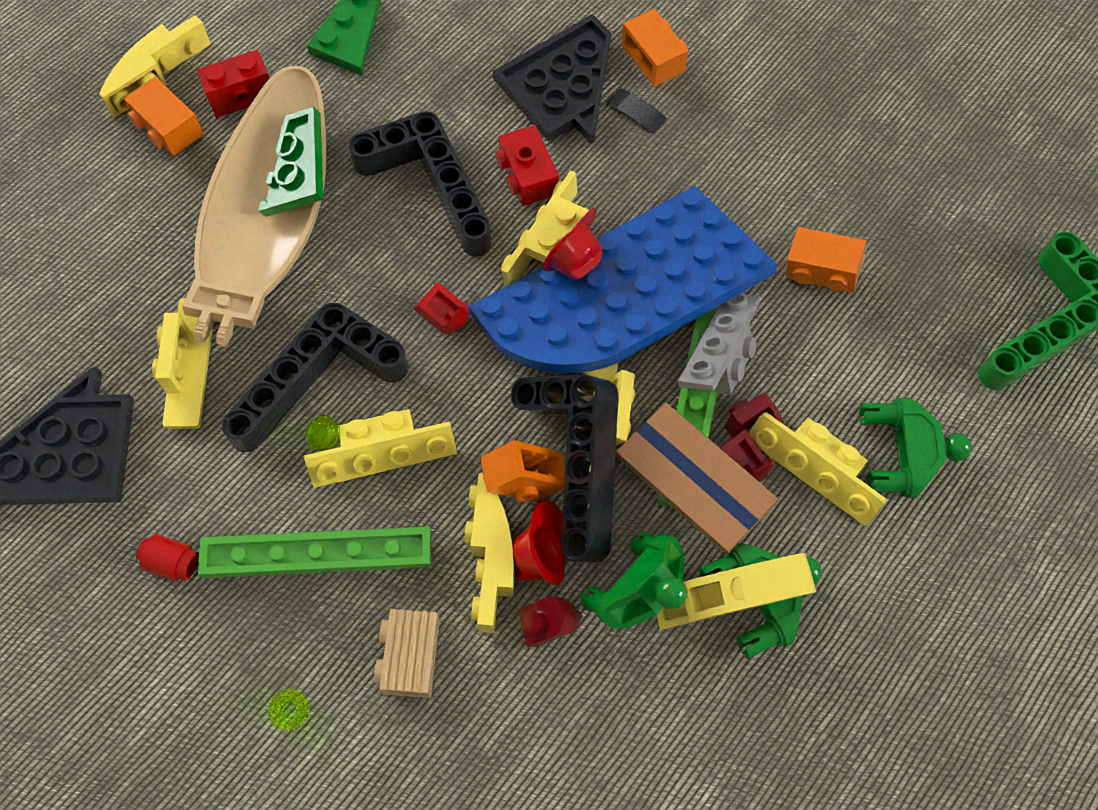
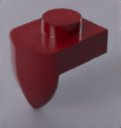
[724,393,784,437]
[719,429,774,482]
[518,596,582,647]

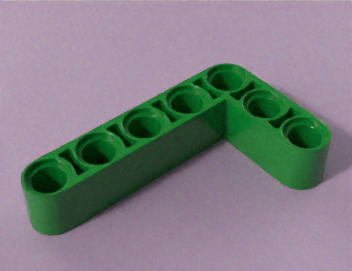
[978,231,1098,390]

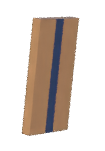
[615,403,779,555]

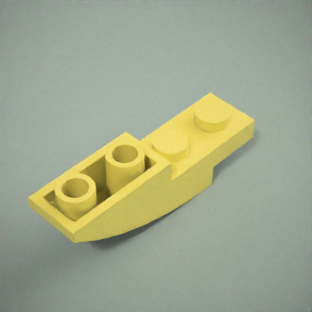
[99,15,211,118]
[464,473,514,633]
[657,553,816,630]

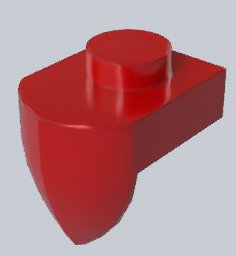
[414,281,469,334]

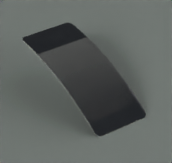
[606,88,667,134]

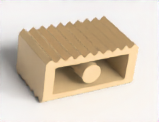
[374,609,440,698]

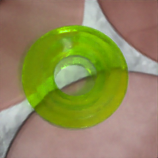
[306,415,340,451]
[268,689,309,731]

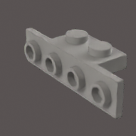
[678,293,761,395]

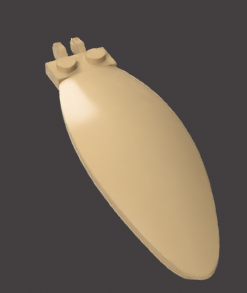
[182,66,327,347]

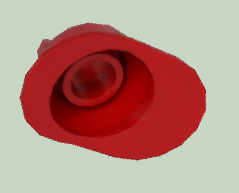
[543,207,602,279]
[512,500,566,585]

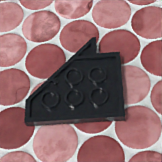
[493,14,611,144]
[0,367,134,505]

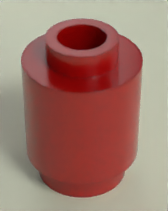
[136,533,199,582]

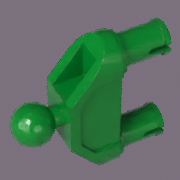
[858,398,972,498]
[581,531,688,629]
[699,543,822,660]

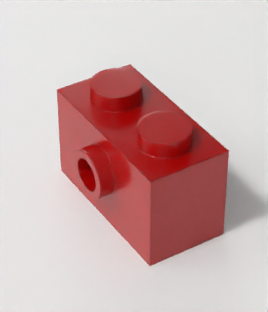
[196,49,270,118]
[495,125,559,206]

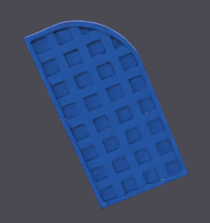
[469,186,777,373]

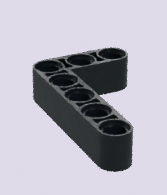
[349,111,491,257]
[222,303,408,452]
[510,374,618,563]

